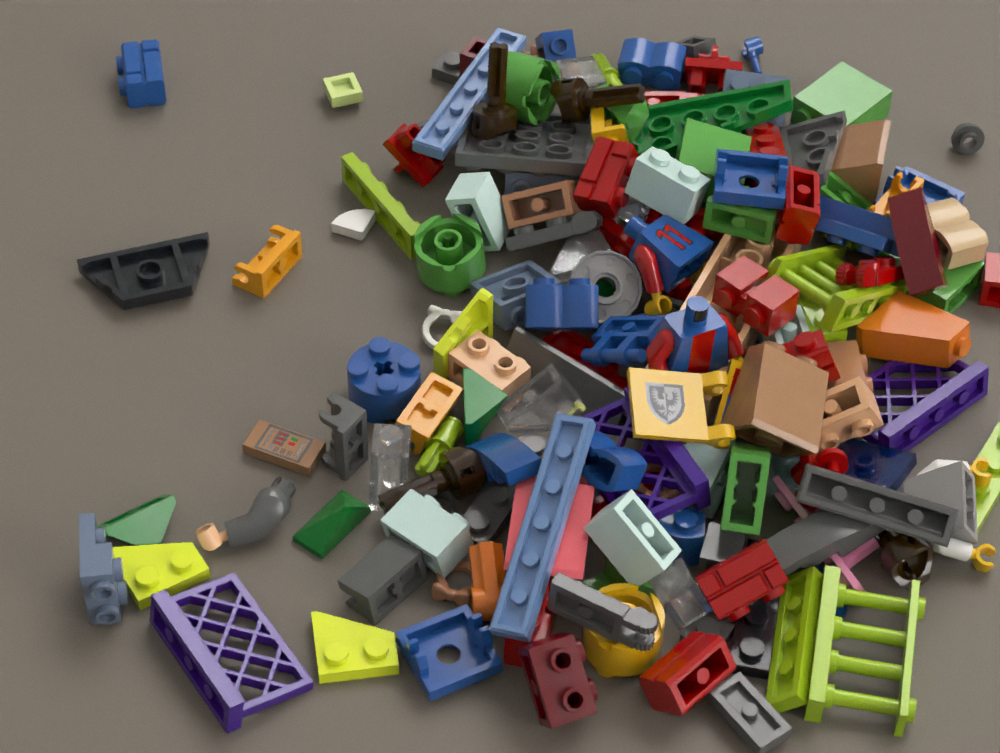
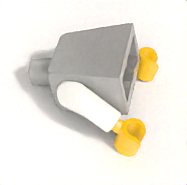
[904,458,996,572]

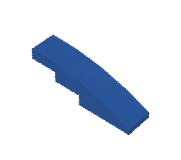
[462,433,541,486]

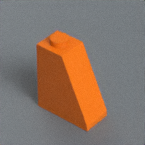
[856,290,972,368]

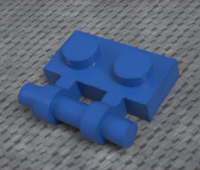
[581,315,665,367]

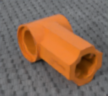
[468,541,506,622]

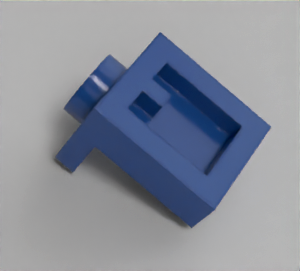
[535,29,576,63]

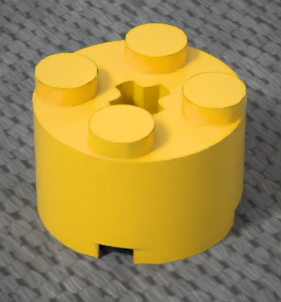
[582,583,665,678]

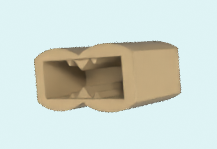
[927,197,988,270]

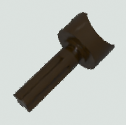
[472,42,518,140]
[550,78,646,124]
[378,447,487,515]
[874,529,934,590]

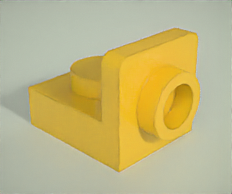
[591,107,629,143]

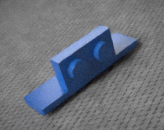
[814,195,899,257]

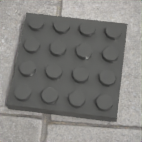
[455,113,594,179]

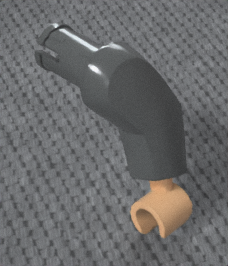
[196,476,296,551]

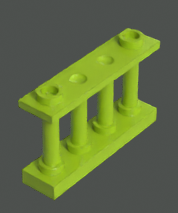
[766,244,908,332]
[804,565,926,737]

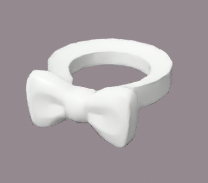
[422,305,462,349]

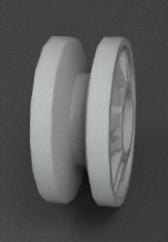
[567,251,642,327]

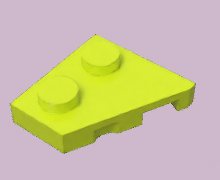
[433,288,493,379]
[113,542,211,611]
[311,611,399,684]

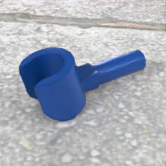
[742,36,764,74]

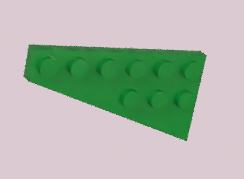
[633,79,794,158]

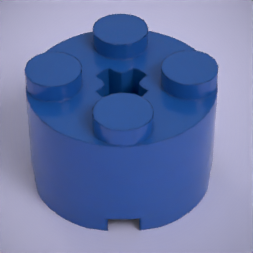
[347,337,421,424]

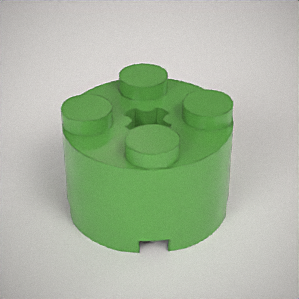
[505,51,560,125]
[414,214,486,297]

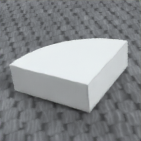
[331,209,376,241]

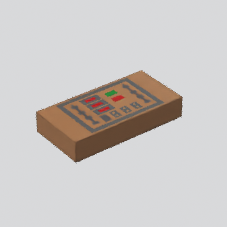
[242,419,326,477]

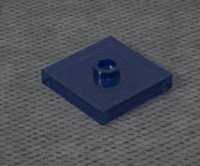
[839,439,917,491]

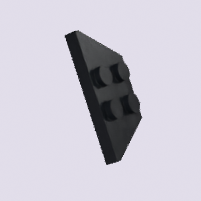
[77,232,210,310]

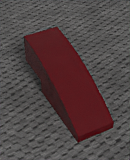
[888,187,949,297]

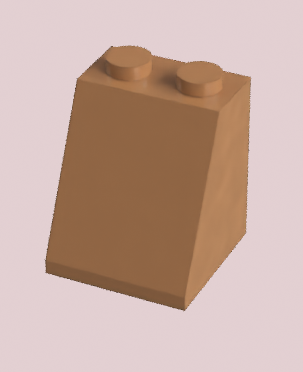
[831,120,891,205]
[721,341,829,458]

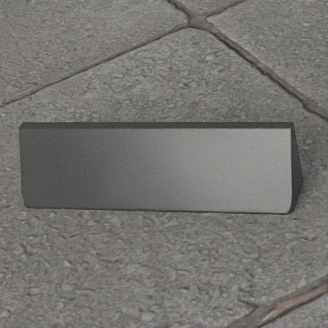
[506,326,627,426]
[795,464,959,548]

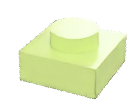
[323,72,363,108]

